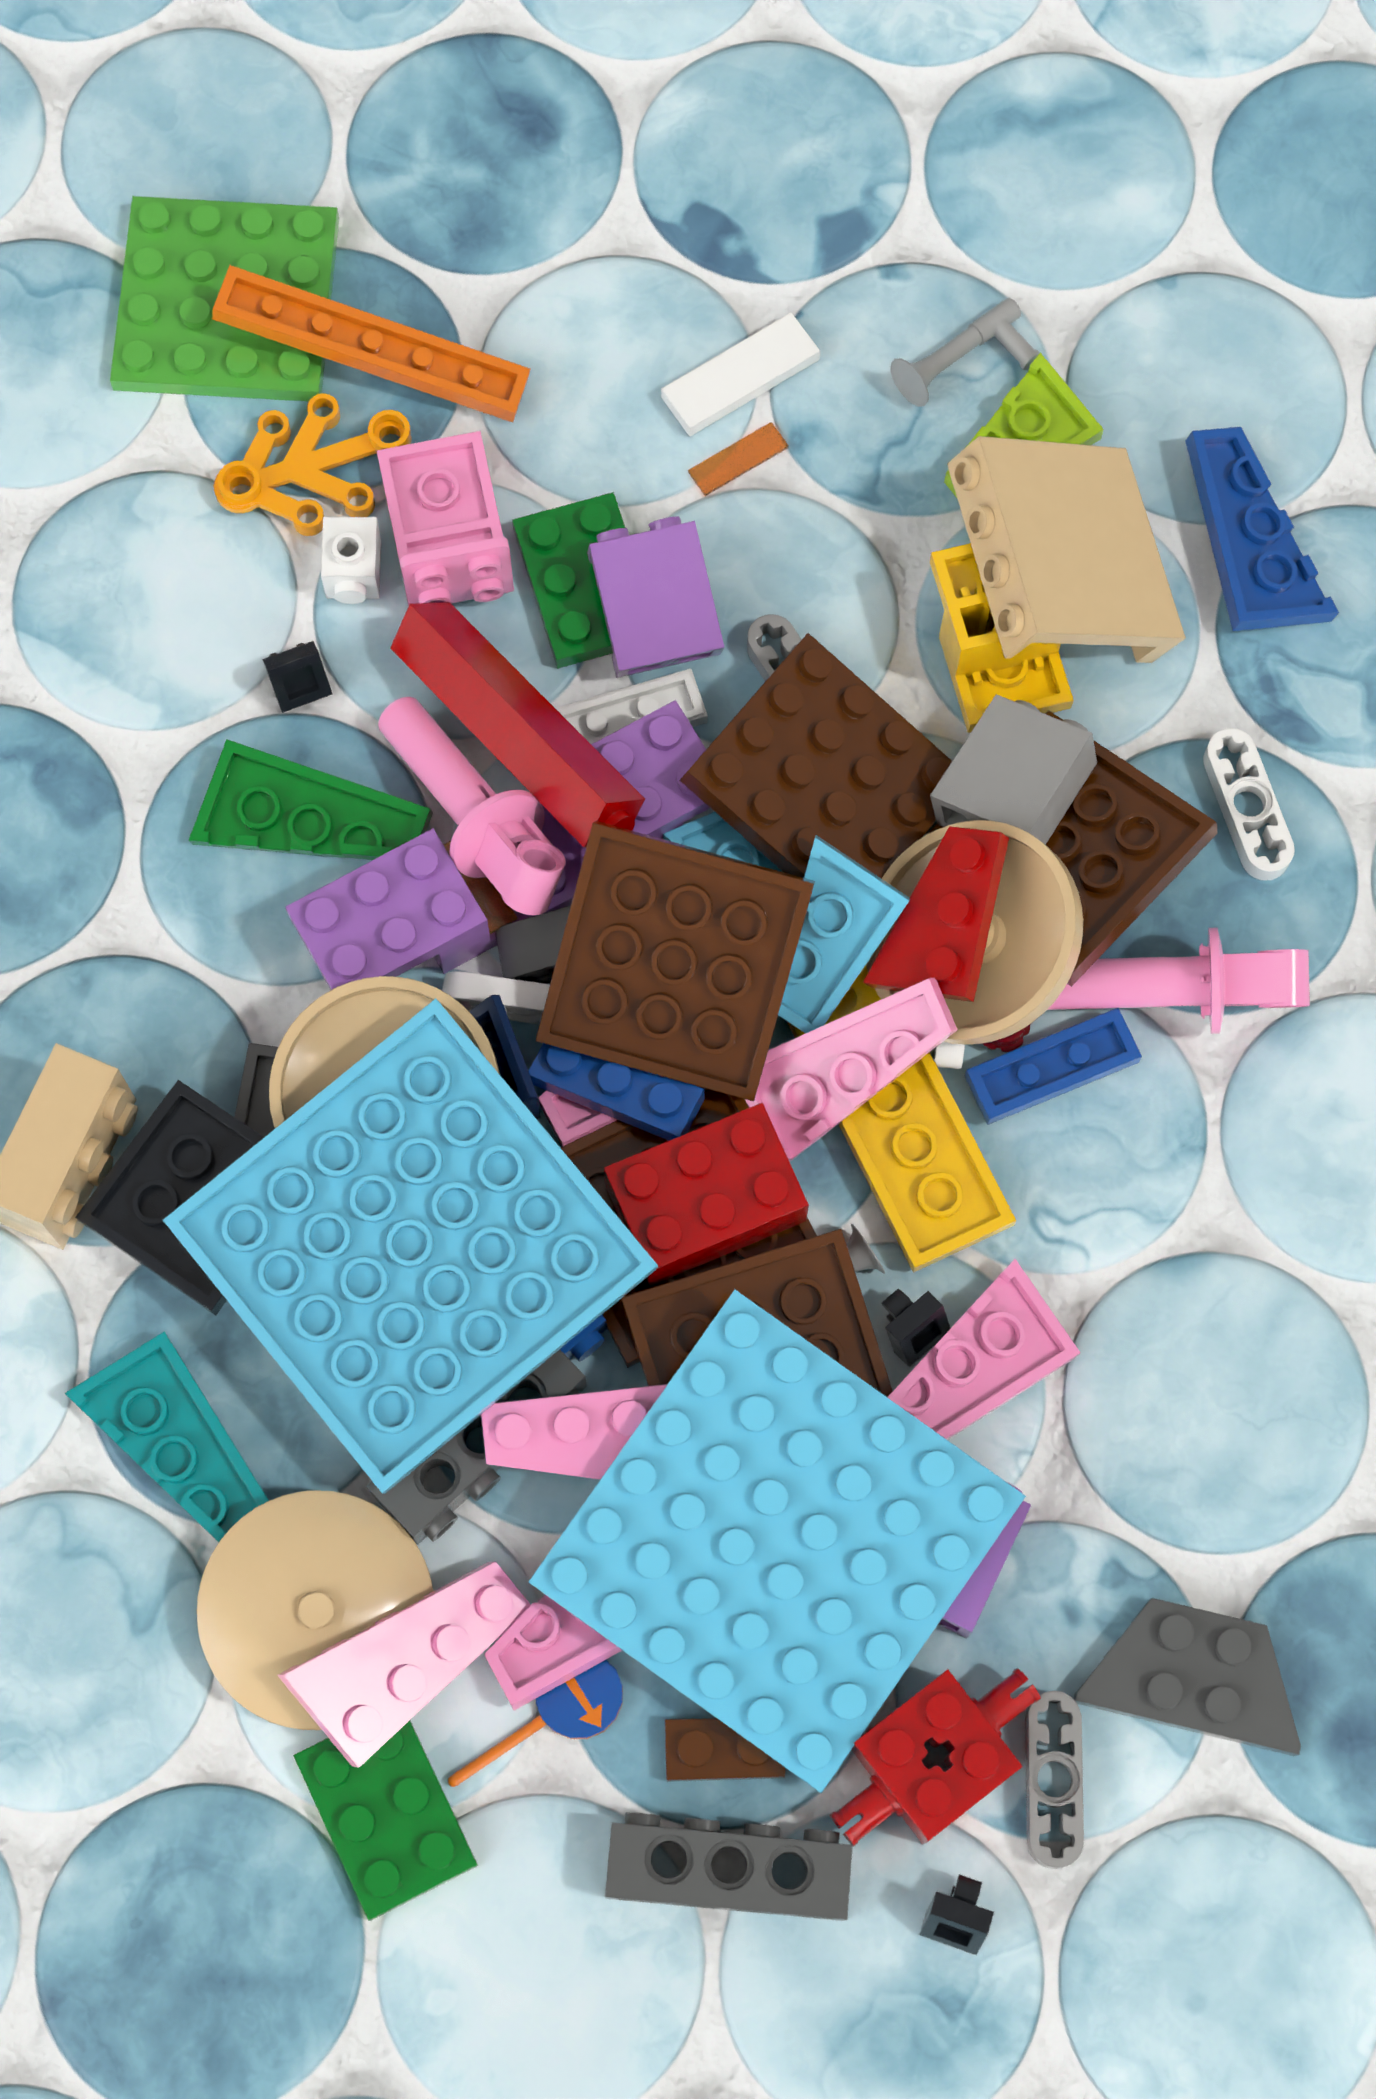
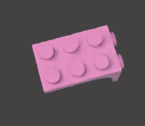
[376,431,514,606]

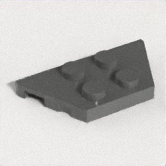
[1073,1598,1301,1756]

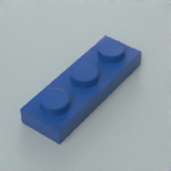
[964,1008,1142,1125]
[528,1043,705,1141]

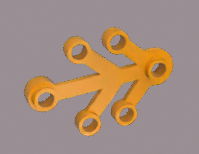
[214,393,411,536]

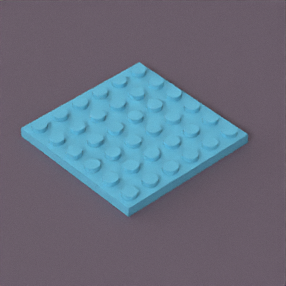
[163,999,658,1494]
[529,1290,1026,1793]

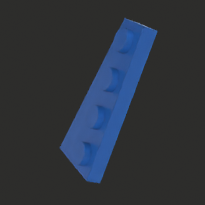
[1185,427,1339,631]

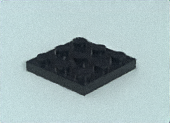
[75,1080,264,1316]

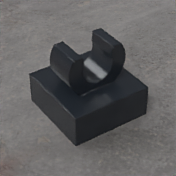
[262,641,333,713]
[881,1289,951,1367]
[919,1874,994,1955]

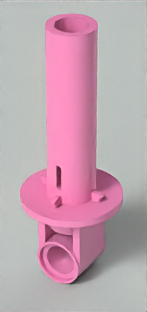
[378,697,566,915]
[1047,928,1310,1034]

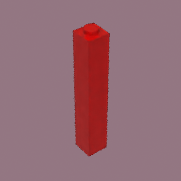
[390,602,645,848]

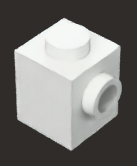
[321,517,381,604]

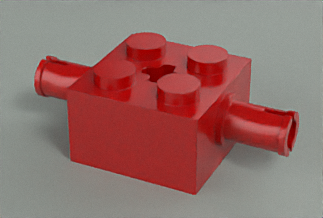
[830,1668,1041,1847]

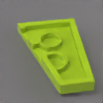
[944,352,1104,498]

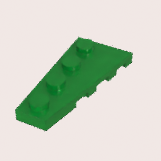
[188,739,433,860]

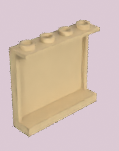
[947,436,1186,663]

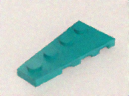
[65,1331,269,1542]

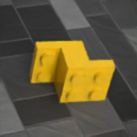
[930,543,1074,733]

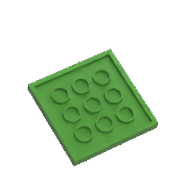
[110,196,339,402]

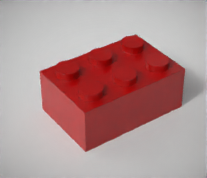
[604,1102,809,1287]

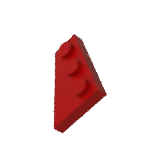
[863,826,1009,1002]

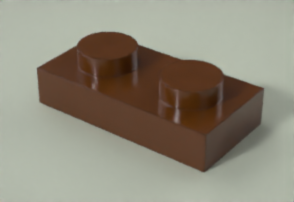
[665,1718,785,1782]

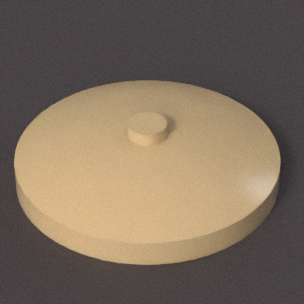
[866,820,1083,1045]
[269,976,500,1128]
[197,1490,433,1730]

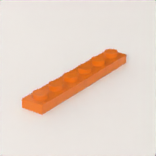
[212,265,531,423]

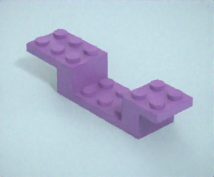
[285,700,710,990]

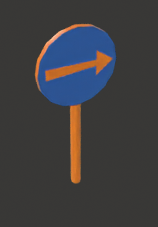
[448,1660,623,1787]

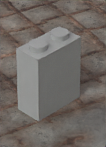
[930,694,1097,845]

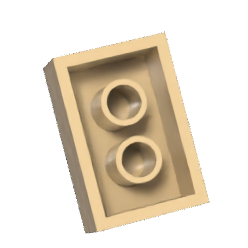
[0,1043,138,1250]

